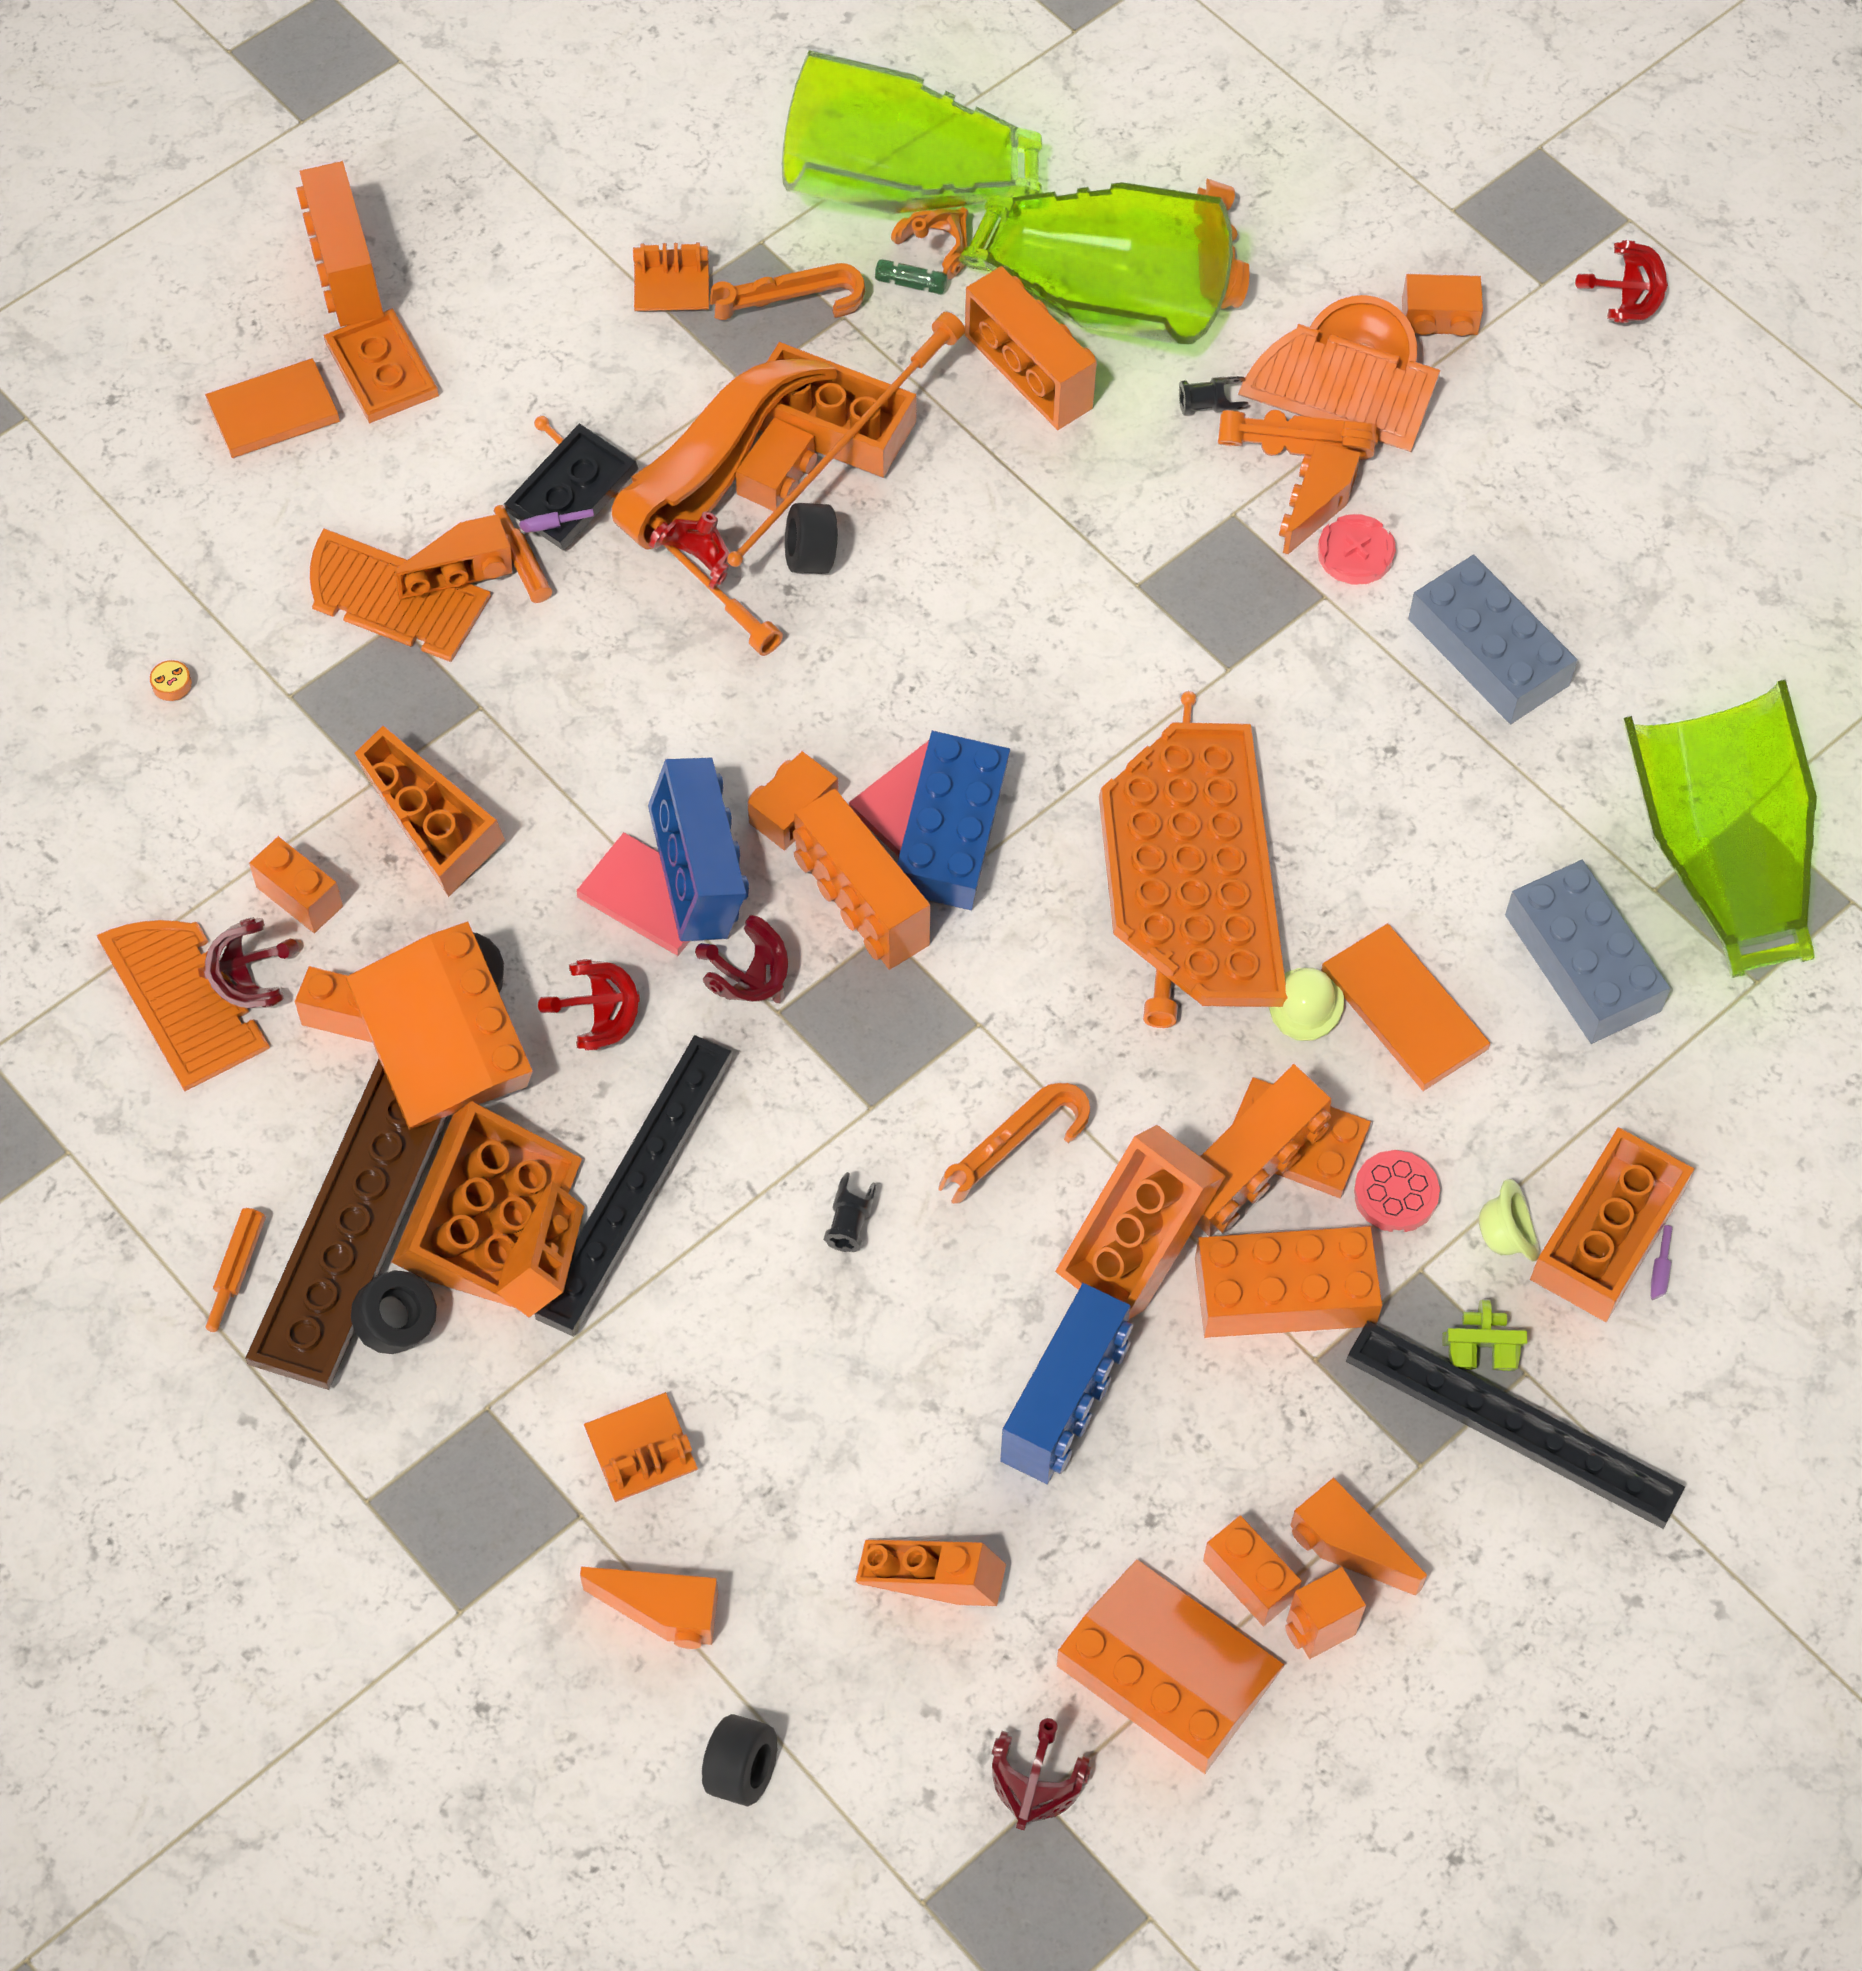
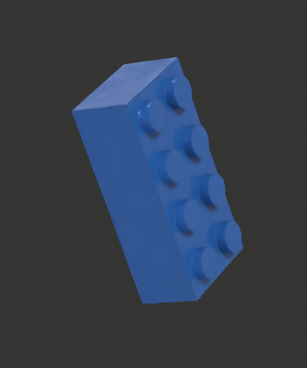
[897,730,1010,911]
[648,757,749,941]
[1000,1283,1133,1485]

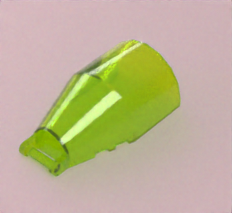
[781,50,1043,215]
[959,182,1233,344]
[1623,679,1817,978]

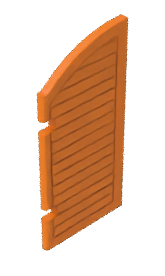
[1238,324,1441,452]
[310,528,491,662]
[96,920,270,1092]

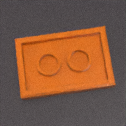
[324,308,439,423]
[205,358,340,458]

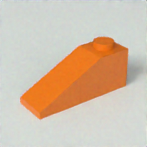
[496,1182,585,1318]
[1290,1477,1427,1595]
[580,1566,718,1649]

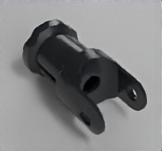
[1179,376,1249,415]
[823,1172,876,1252]

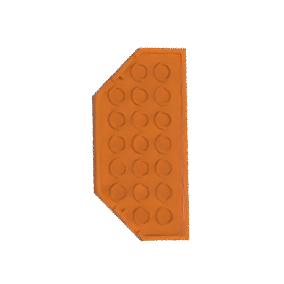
[1099,722,1288,1007]

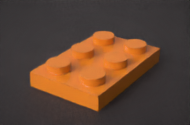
[1233,1077,1371,1199]

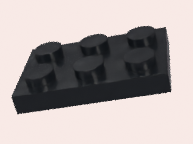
[504,423,639,551]

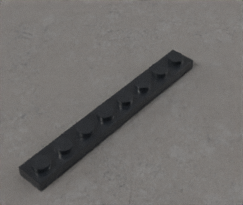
[535,1035,732,1337]
[1346,1320,1685,1529]

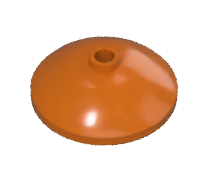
[1310,295,1417,371]

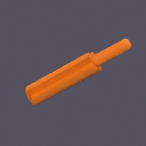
[494,505,553,603]
[205,1208,266,1332]

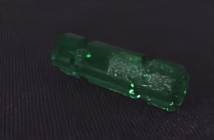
[875,259,948,295]

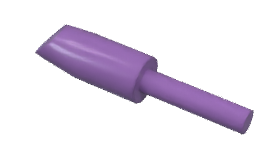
[519,509,594,532]
[1650,1225,1672,1300]

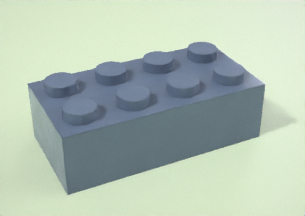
[1408,554,1578,725]
[1505,859,1670,1044]

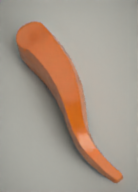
[612,359,837,550]

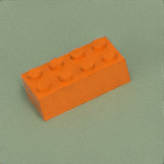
[296,161,384,327]
[965,266,1097,431]
[759,342,916,478]
[793,788,930,970]
[1197,1064,1331,1237]
[1055,1125,1226,1320]
[1530,1127,1695,1322]
[1195,1226,1382,1338]

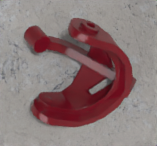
[695,915,788,1004]
[198,917,299,1008]
[991,1718,1091,1831]

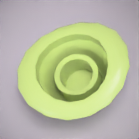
[1269,968,1344,1041]
[1479,1179,1540,1262]

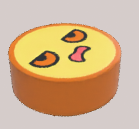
[150,660,192,701]

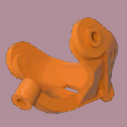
[891,206,969,279]

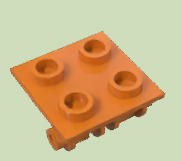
[633,242,709,311]
[584,1392,698,1502]

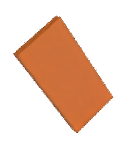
[1321,923,1490,1091]

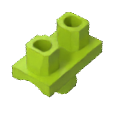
[1442,1300,1527,1371]

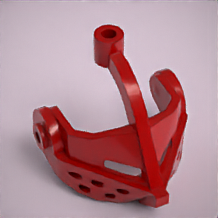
[1575,240,1668,323]
[648,512,730,590]
[538,959,640,1050]

